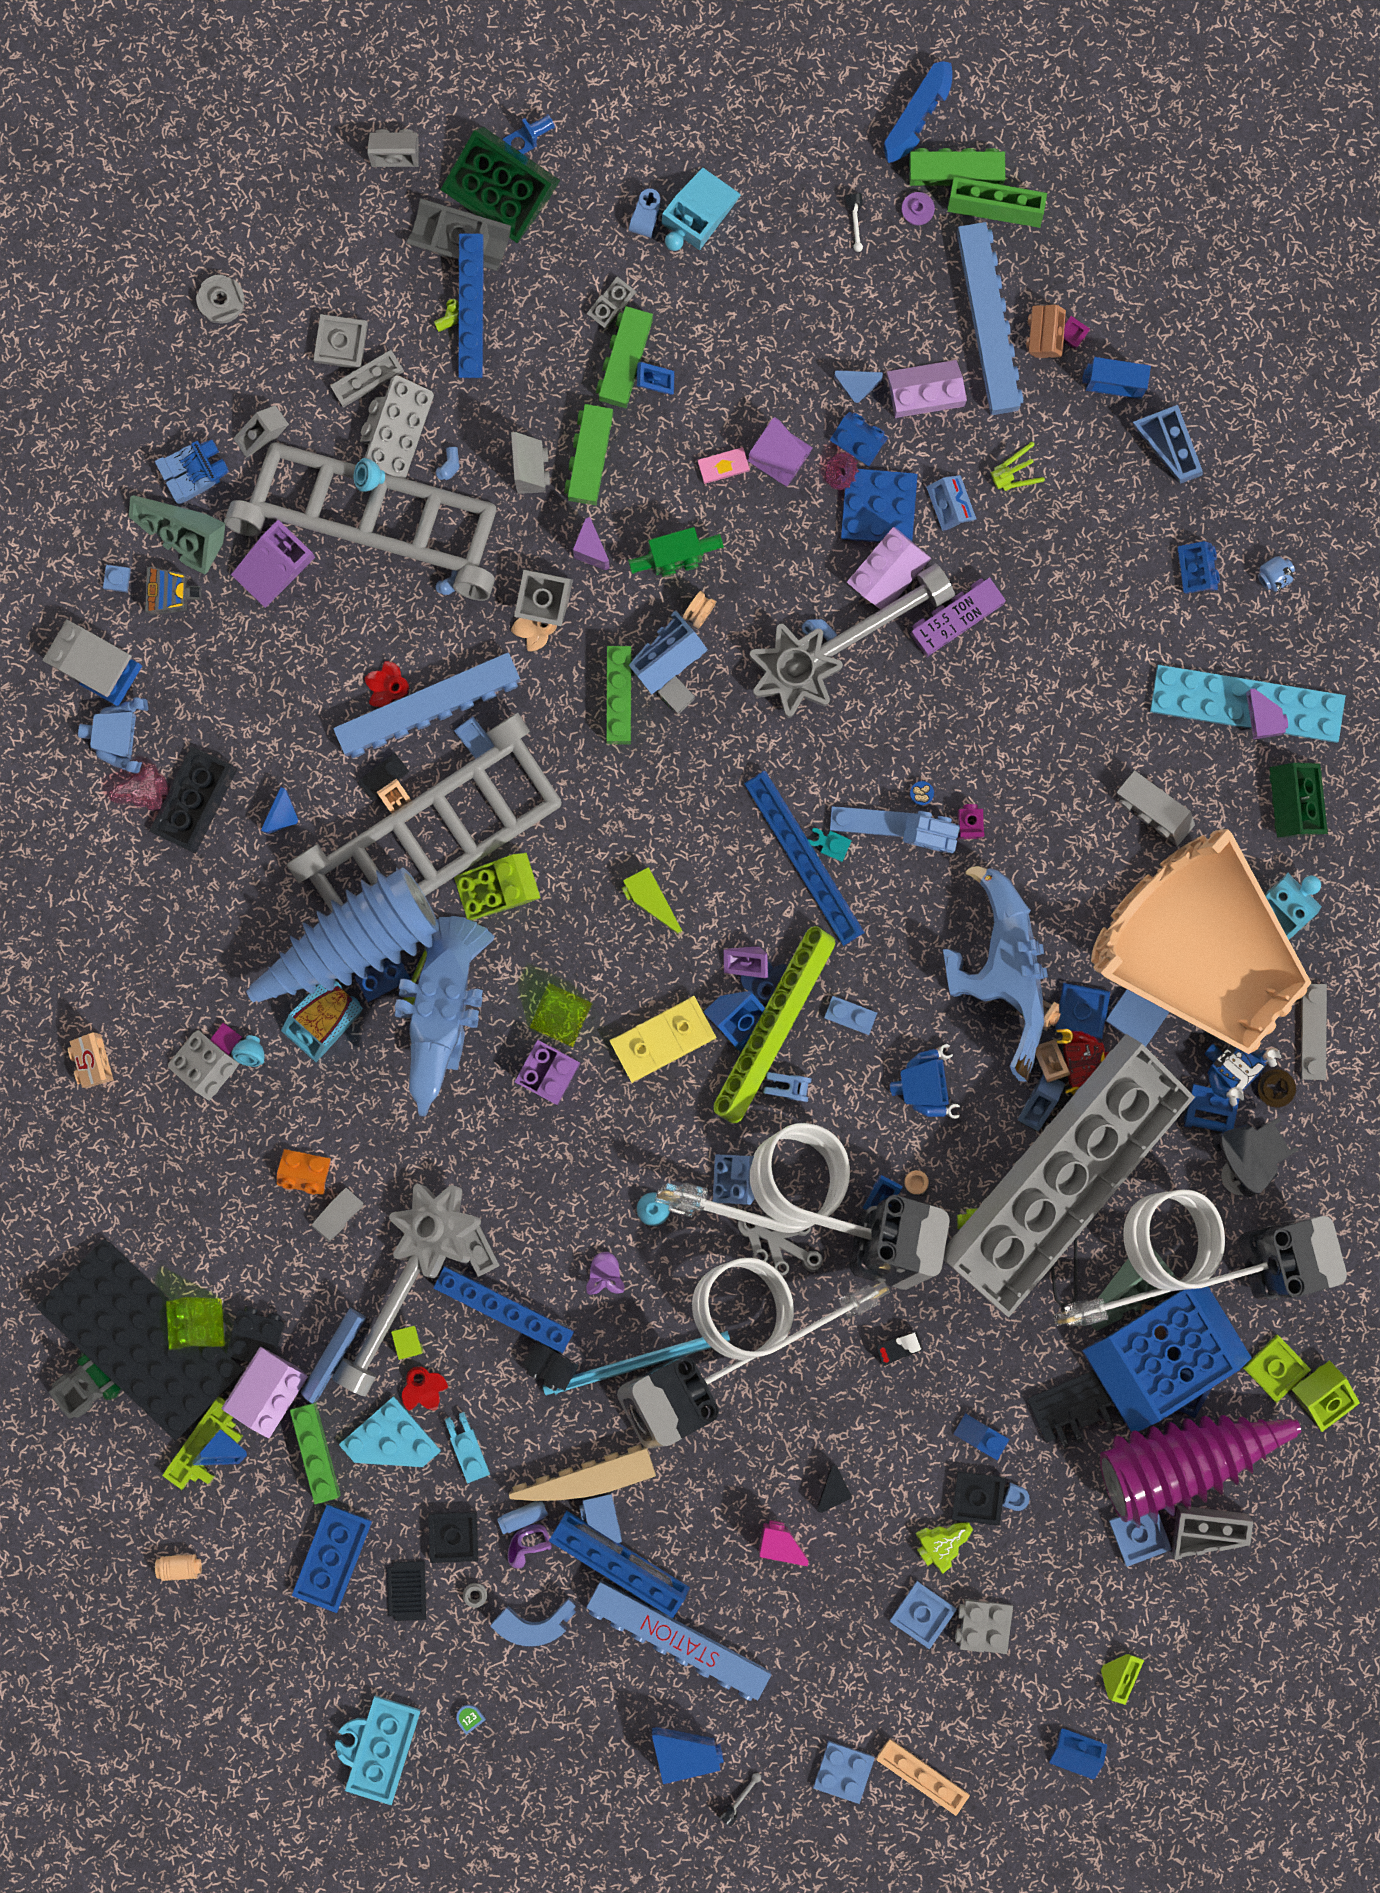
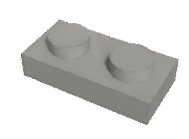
[462,1225,500,1277]

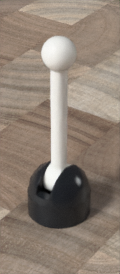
[844,193,863,252]

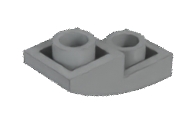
[587,277,637,329]
[312,1188,363,1242]

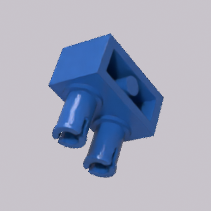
[354,958,411,1002]

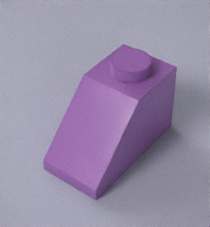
[1246,689,1288,739]

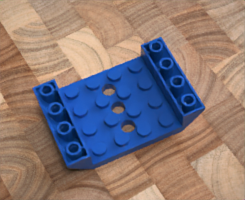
[1082,1286,1252,1433]

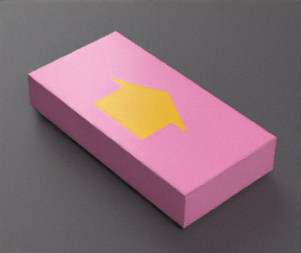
[698,447,750,484]

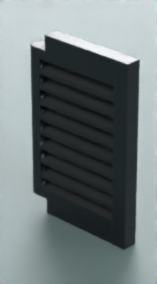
[386,1561,427,1621]

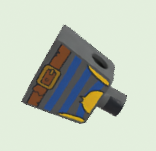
[145,567,201,616]

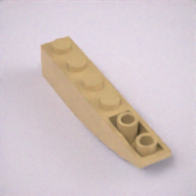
[509,1444,656,1501]

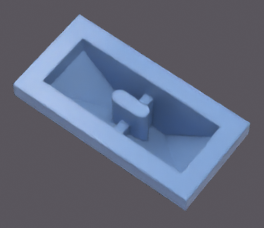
[834,371,883,403]

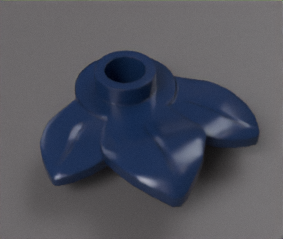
[741,960,787,1003]

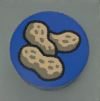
[910,781,934,806]

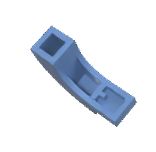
[490,1597,576,1646]

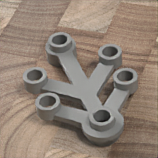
[738,1215,823,1277]

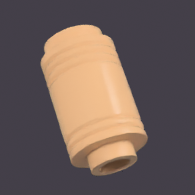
[155,1554,202,1581]

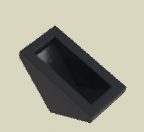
[816,1464,852,1513]

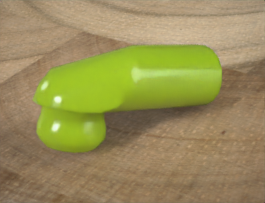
[434,299,459,332]

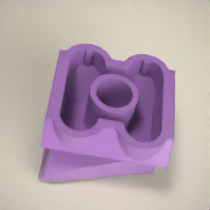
[748,417,813,487]

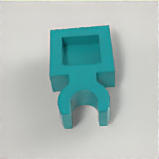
[808,828,852,862]

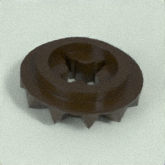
[1257,1069,1296,1108]

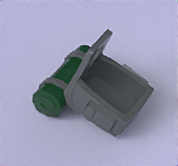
[49,1353,121,1419]

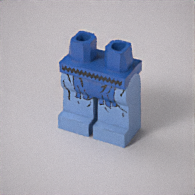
[155,440,230,505]

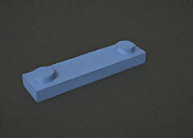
[830,807,917,837]

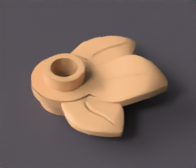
[511,618,557,651]

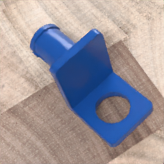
[503,114,555,154]

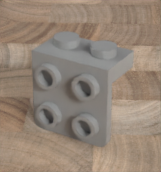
[168,1030,239,1101]

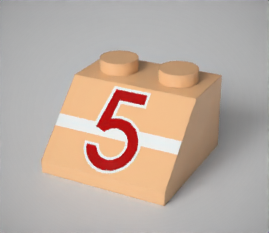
[68,1033,114,1088]

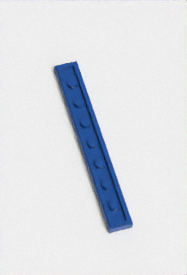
[744,771,865,946]

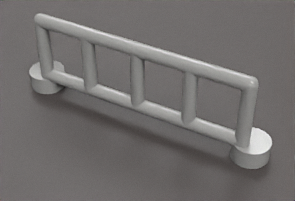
[224,442,496,601]

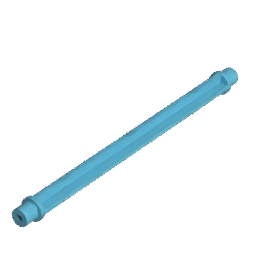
[543,1331,730,1395]

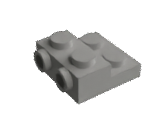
[955,1599,1013,1654]

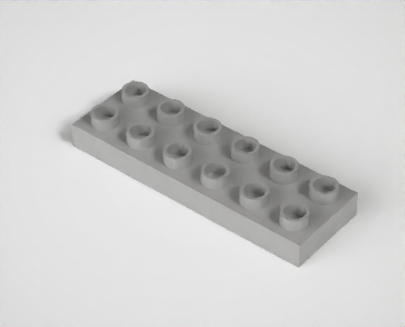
[943,1034,1195,1318]

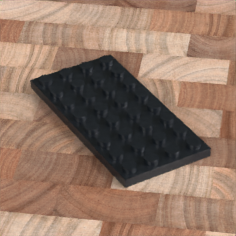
[35,1238,244,1442]

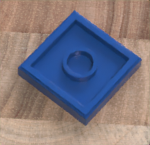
[1055,983,1110,1039]

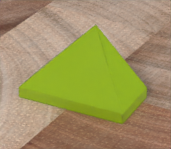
[1101,1654,1144,1705]

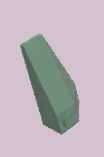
[128,495,226,574]
[1084,1247,1178,1331]

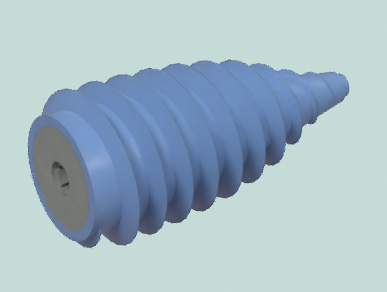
[246,867,439,1003]

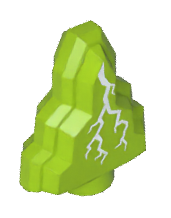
[915,1522,973,1574]

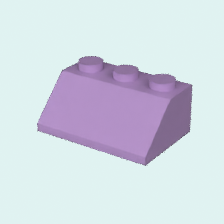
[887,360,967,418]
[847,527,931,610]
[221,1347,308,1438]

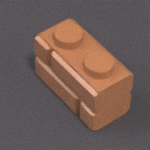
[1026,305,1066,358]

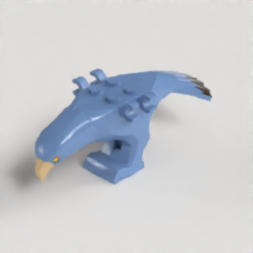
[943,866,1048,1082]

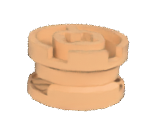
[682,591,717,629]

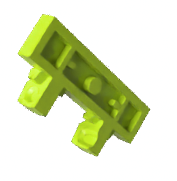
[162,1396,243,1490]

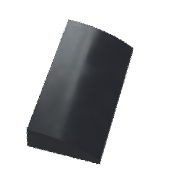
[149,746,237,854]

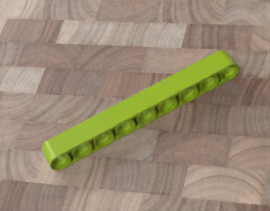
[714,926,835,1123]

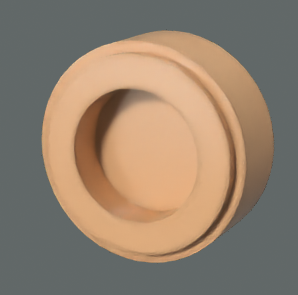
[904,1170,929,1194]

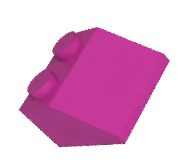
[758,1520,808,1566]

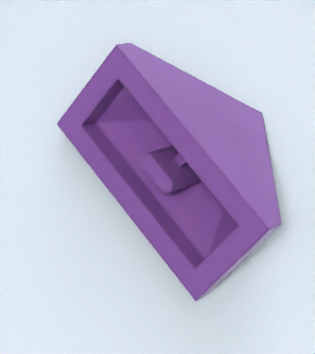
[724,947,768,978]

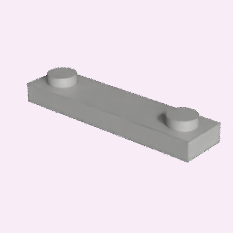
[1301,984,1327,1080]

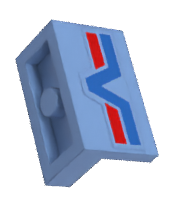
[926,475,976,531]

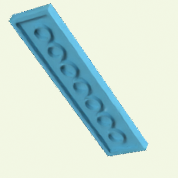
[1150,665,1346,743]

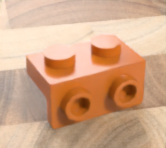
[277,1149,331,1195]

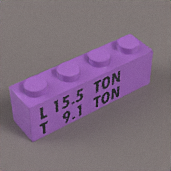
[910,578,1006,658]

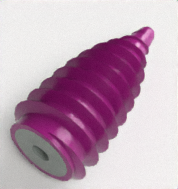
[1100,1415,1301,1528]

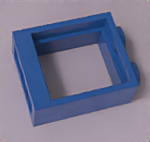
[1082,357,1151,399]

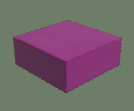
[1063,316,1090,349]
[210,1023,243,1055]

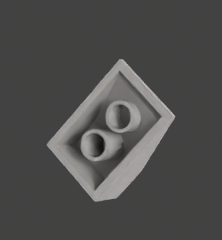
[511,432,550,494]
[42,619,132,697]

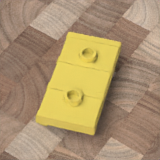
[609,996,716,1083]

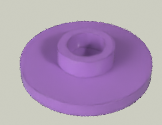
[902,192,935,225]

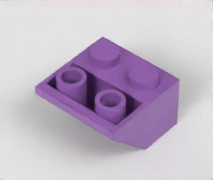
[515,1040,580,1105]

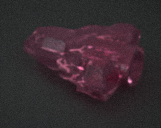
[109,764,168,810]

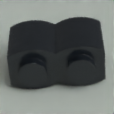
[522,1340,579,1391]

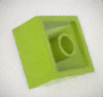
[1292,1360,1360,1432]

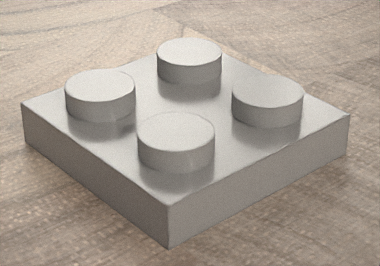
[313,314,368,369]

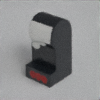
[875,1331,923,1366]

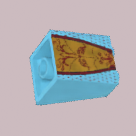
[281,980,363,1062]

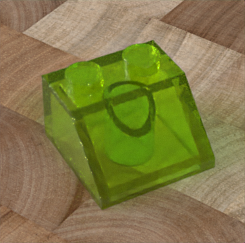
[530,983,593,1047]

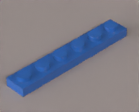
[459,234,484,378]

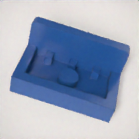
[830,412,888,466]

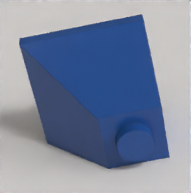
[703,991,765,1052]

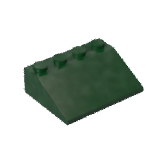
[440,127,560,243]

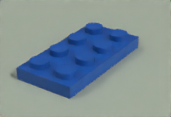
[292,1504,372,1613]

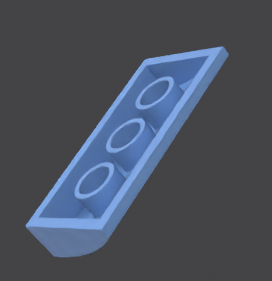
[301,1307,366,1404]

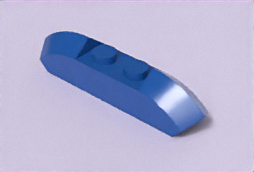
[883,61,952,163]

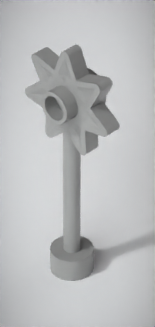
[750,563,955,718]
[332,1184,481,1396]

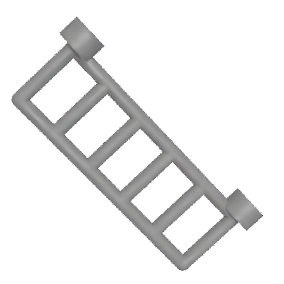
[286,712,562,912]

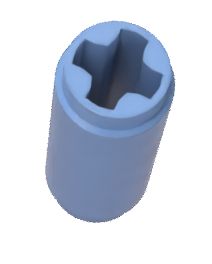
[497,1501,548,1534]

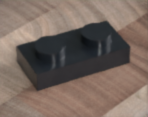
[357,753,410,801]

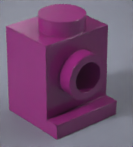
[958,804,985,839]

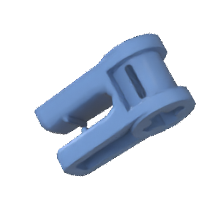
[763,1072,812,1102]

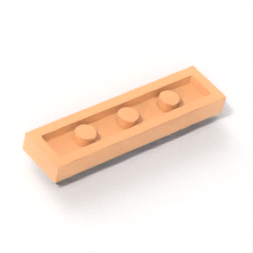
[876,1738,970,1816]

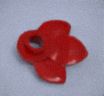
[364,661,409,707]
[402,1366,448,1411]

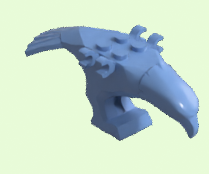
[395,916,495,1116]

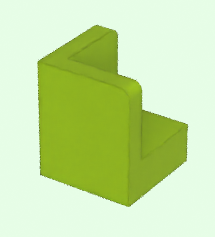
[392,1326,424,1360]

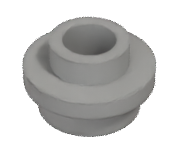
[463,1583,487,1608]

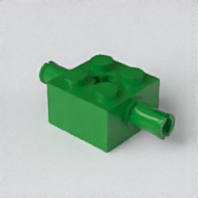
[628,527,724,577]

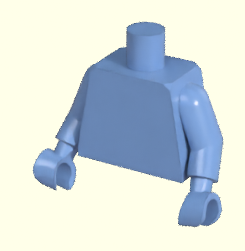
[78,697,148,773]

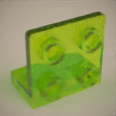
[166,1297,225,1350]

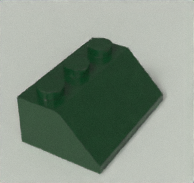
[1269,763,1328,838]

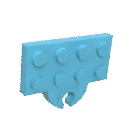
[335,1696,421,1805]

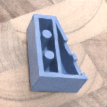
[1133,405,1203,484]
[629,610,708,694]

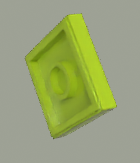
[1242,1335,1311,1403]

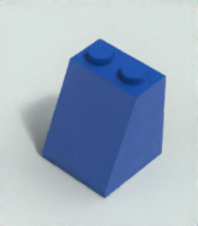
[652,1727,724,1784]

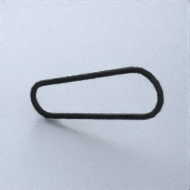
[1051,1236,1078,1307]

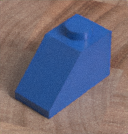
[953,1413,1010,1461]

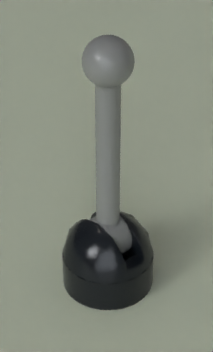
[716,1773,761,1827]

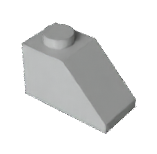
[233,405,289,458]

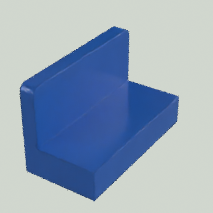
[1049,1728,1107,1779]

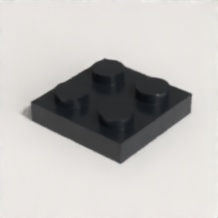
[951,1471,1005,1526]
[428,1511,479,1563]

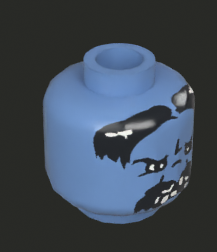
[1258,556,1295,592]

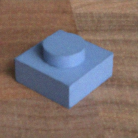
[103,565,131,593]

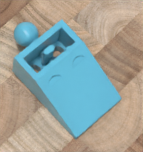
[662,168,741,251]
[1265,873,1322,940]

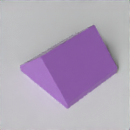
[573,517,610,570]

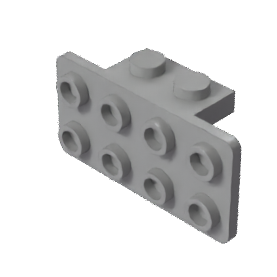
[360,376,434,478]

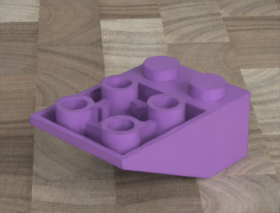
[231,520,315,608]

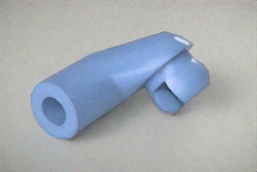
[436,447,460,480]
[436,570,458,595]
[802,619,838,641]

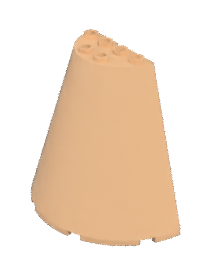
[1091,829,1311,1054]

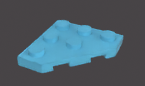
[339,1396,441,1467]

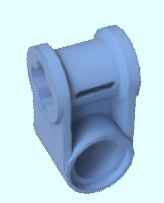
[628,189,660,238]

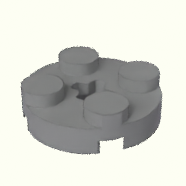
[196,275,245,324]

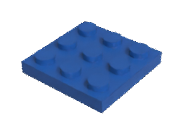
[841,468,917,542]

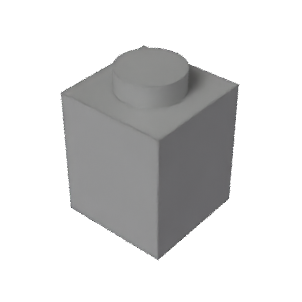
[658,676,695,715]

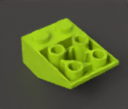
[454,853,541,921]

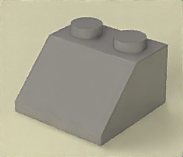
[368,129,419,167]
[514,570,573,626]

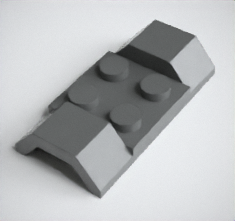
[407,198,511,272]

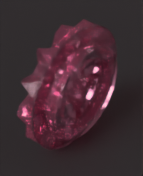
[825,452,859,491]

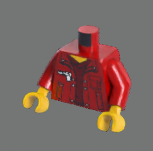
[1057,1029,1109,1096]

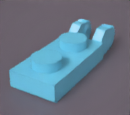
[445,1412,490,1483]

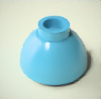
[354,458,385,491]
[231,1035,265,1067]
[637,1192,670,1226]

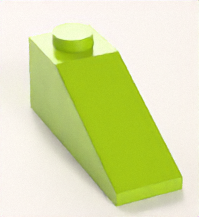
[622,867,682,934]

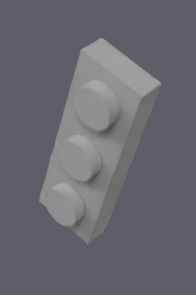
[330,350,404,408]

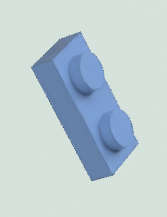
[824,996,877,1035]

